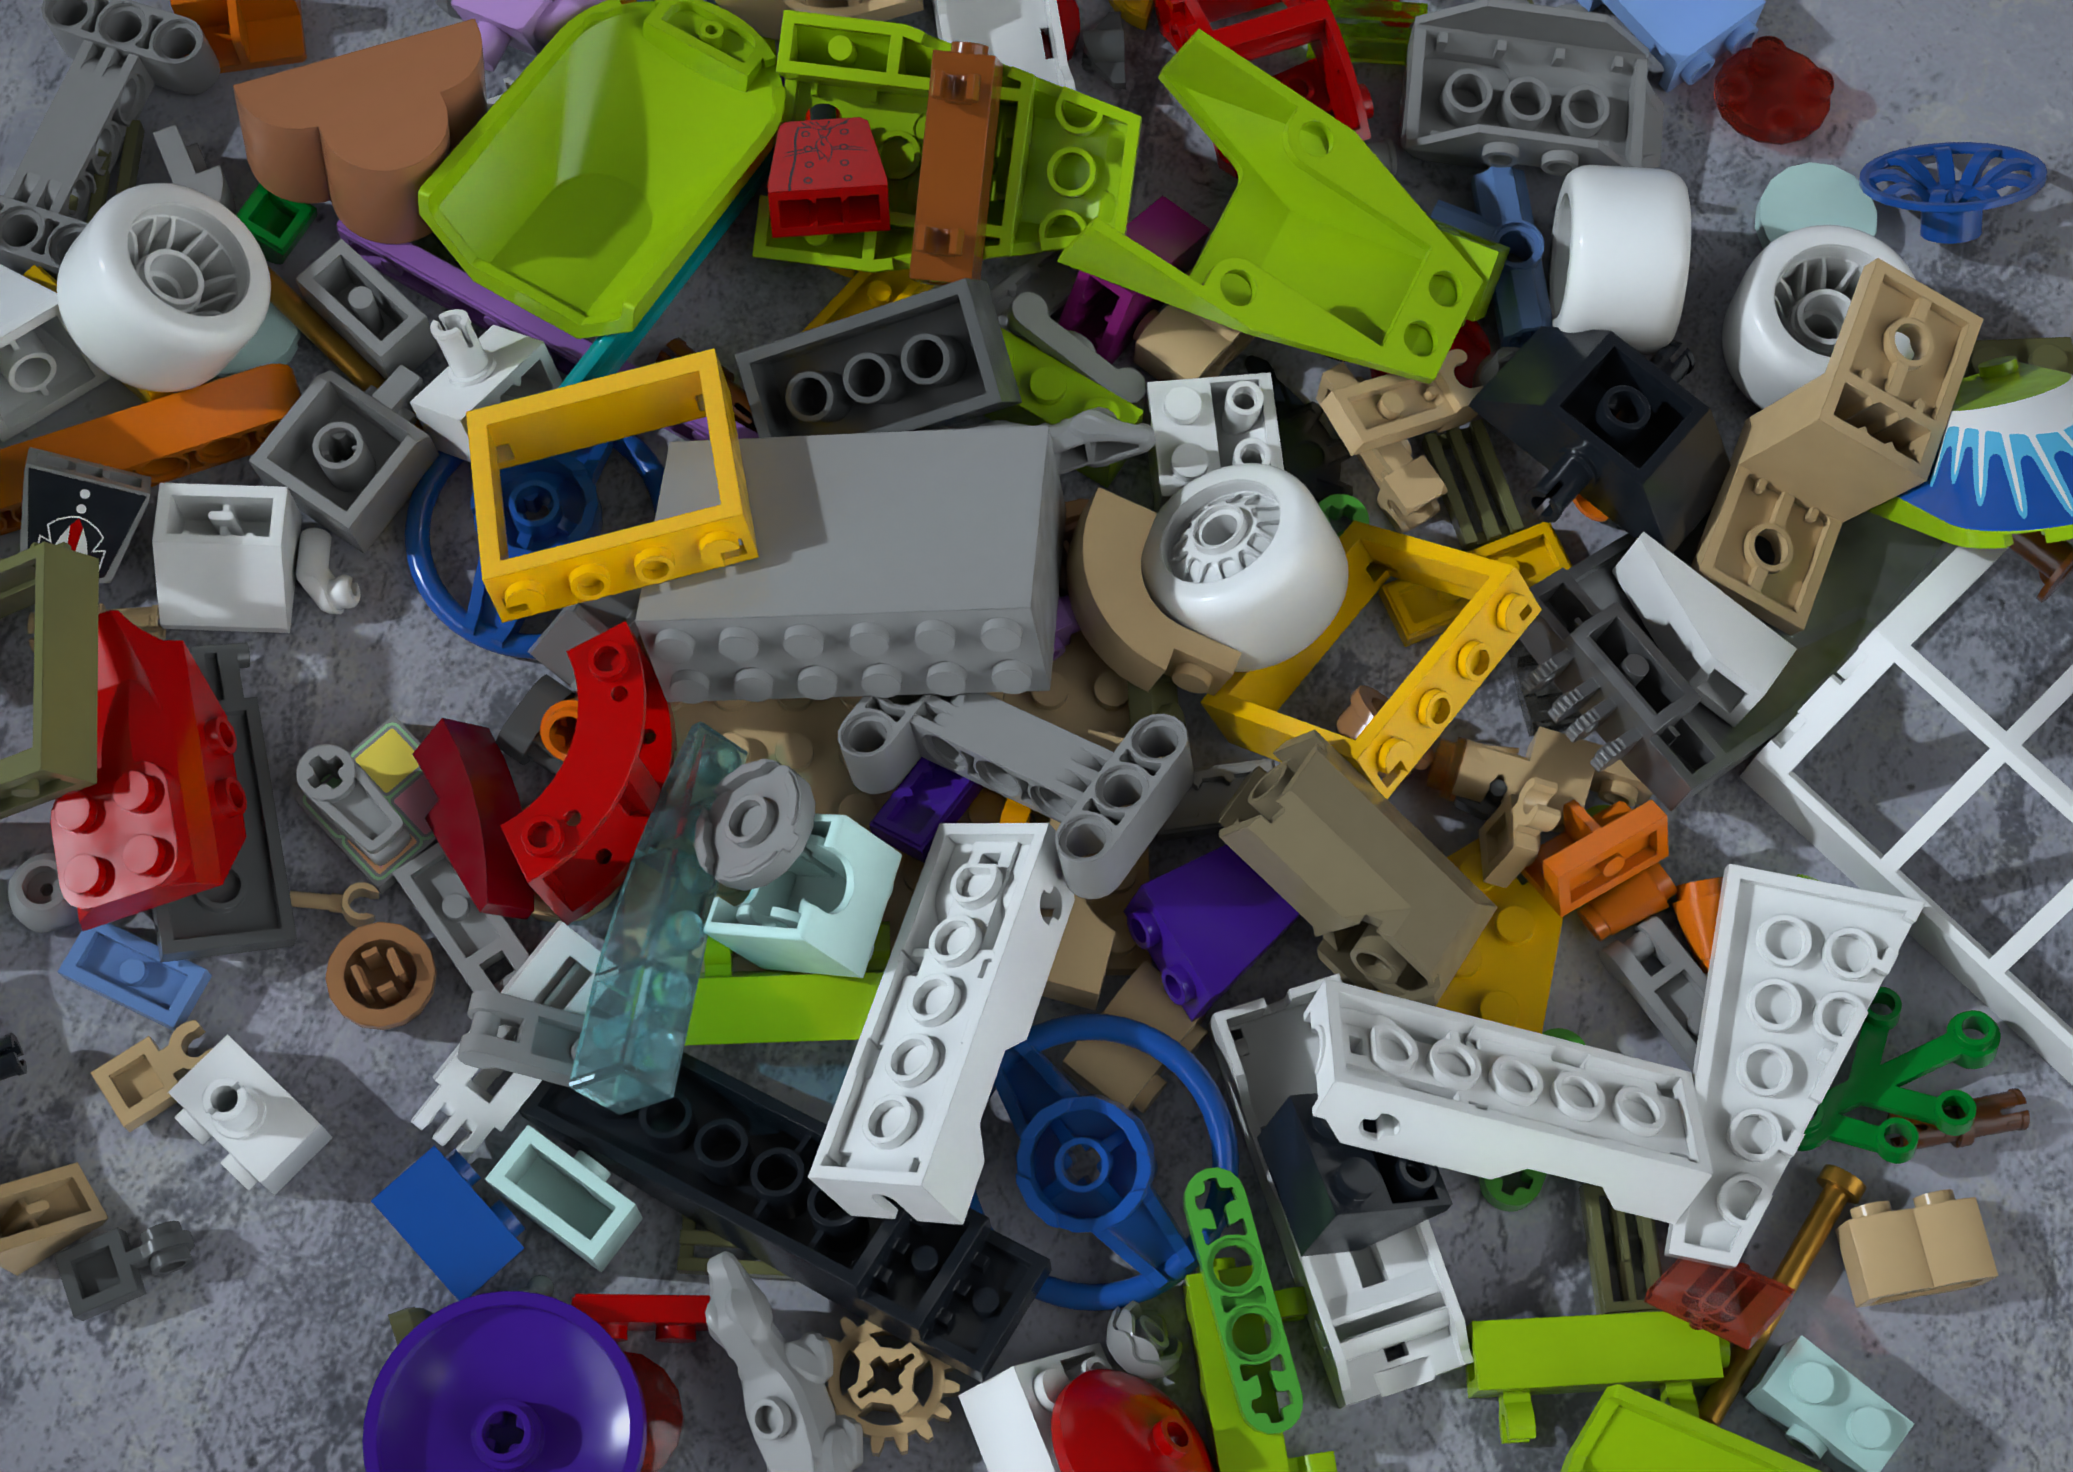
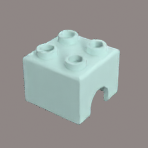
[703,813,902,978]

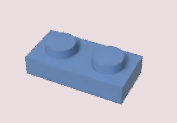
[57,923,212,1031]

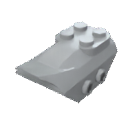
[1398,0,1664,176]

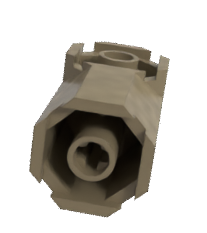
[1219,729,1498,1006]

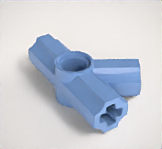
[1430,166,1552,348]

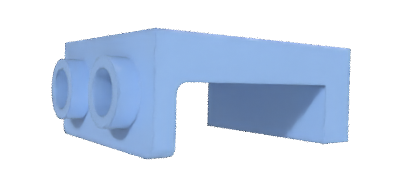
[1577,0,1766,93]

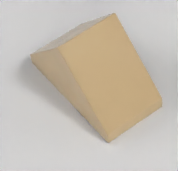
[0,1162,108,1276]

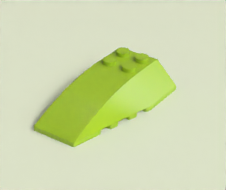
[752,10,1142,273]

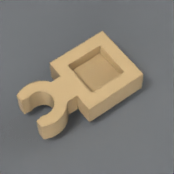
[1478,777,1561,888]
[90,1020,213,1132]

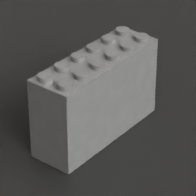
[635,425,1066,704]

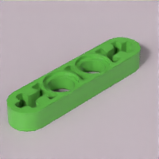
[1183,1167,1303,1435]

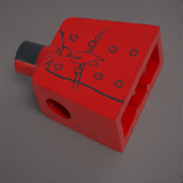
[767,103,890,238]

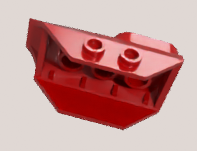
[50,610,247,931]

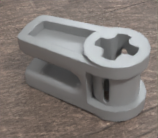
[296,744,412,866]

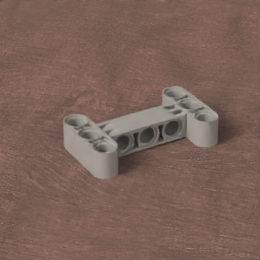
[0,0,220,281]
[838,693,1195,899]

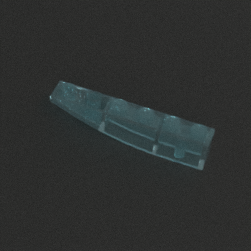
[568,721,748,1115]

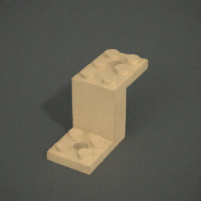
[1690,258,1984,636]

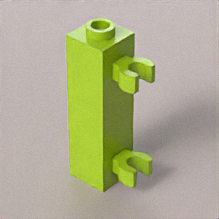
[677,921,891,1046]
[1182,1257,1338,1472]
[1465,1308,1730,1444]

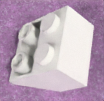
[1143,372,1284,513]
[152,483,302,633]
[958,1343,1113,1472]

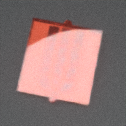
[1644,1259,1795,1350]

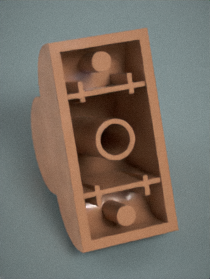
[233,19,488,244]

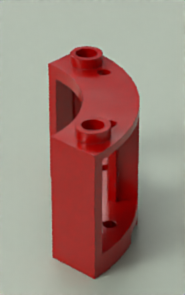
[1153,0,1374,179]
[500,621,677,925]

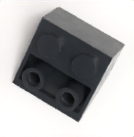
[1257,1093,1453,1257]

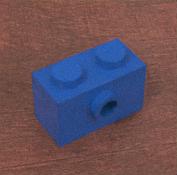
[371,1145,526,1301]

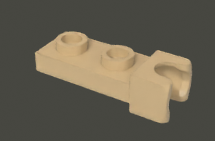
[1320,349,1483,456]
[1316,362,1448,534]

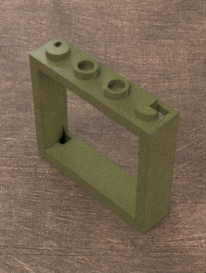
[0,541,99,819]

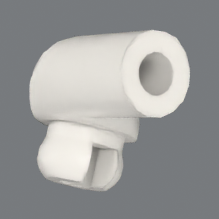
[296,528,361,615]

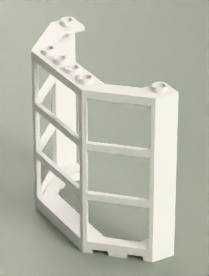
[1740,546,2073,1086]

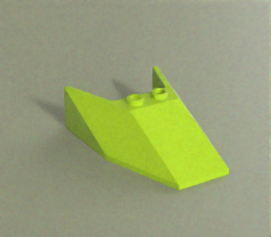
[1057,29,1483,384]

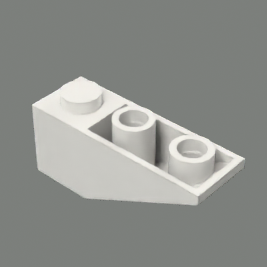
[1612,531,1797,727]

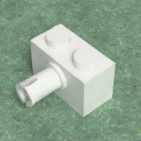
[410,309,562,462]
[168,1034,333,1196]

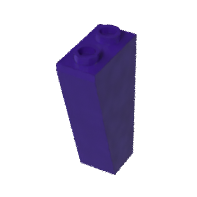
[1123,844,1301,1022]

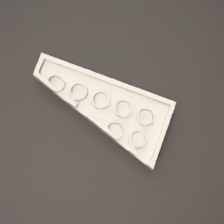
[1664,864,1926,1269]

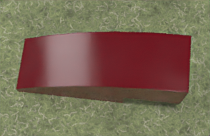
[413,718,534,920]

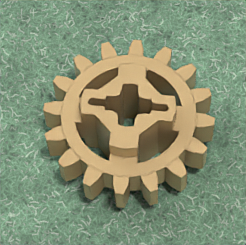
[824,1316,960,1457]

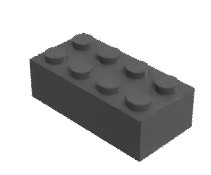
[735,278,1022,438]

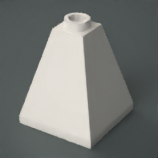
[0,264,111,443]

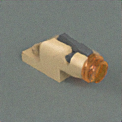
[1426,726,1653,833]

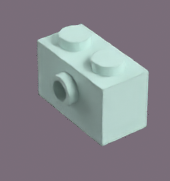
[485,1125,643,1273]
[1743,1335,1914,1472]

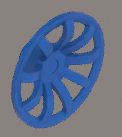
[1859,142,2047,244]

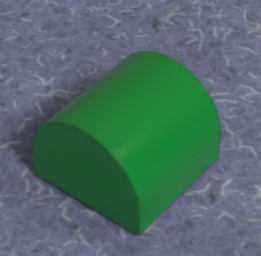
[236,183,317,265]

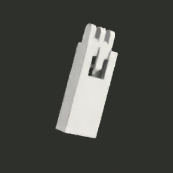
[411,920,627,1161]

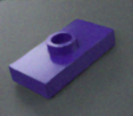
[869,757,984,863]

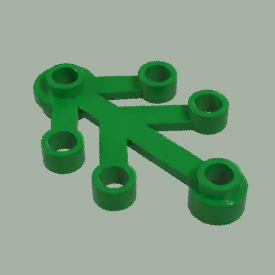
[1797,987,2001,1164]

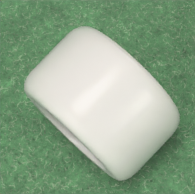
[1548,165,1691,355]
[57,183,271,392]
[1722,225,1916,410]
[1141,463,1348,672]

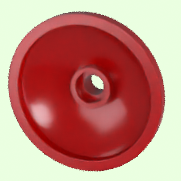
[1051,1369,1216,1472]

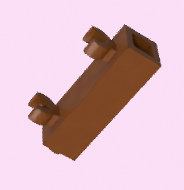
[909,42,1004,286]

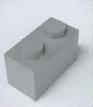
[295,239,438,380]

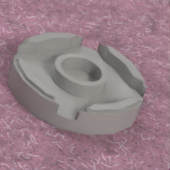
[694,759,816,891]

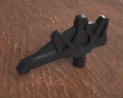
[1245,355,1354,504]

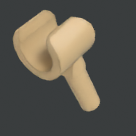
[290,882,379,928]

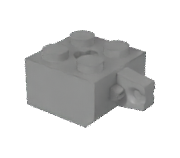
[249,364,439,554]

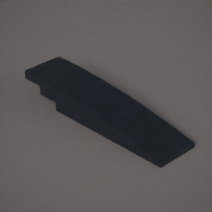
[519,1009,1052,1383]

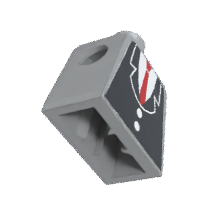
[20,447,151,583]

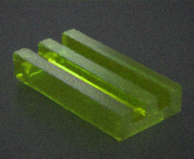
[1306,0,1428,65]

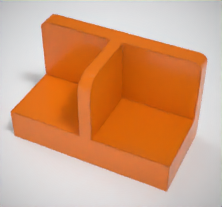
[170,0,307,73]
[1520,799,1669,917]

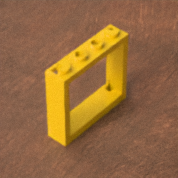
[466,348,759,623]
[1200,520,1542,799]

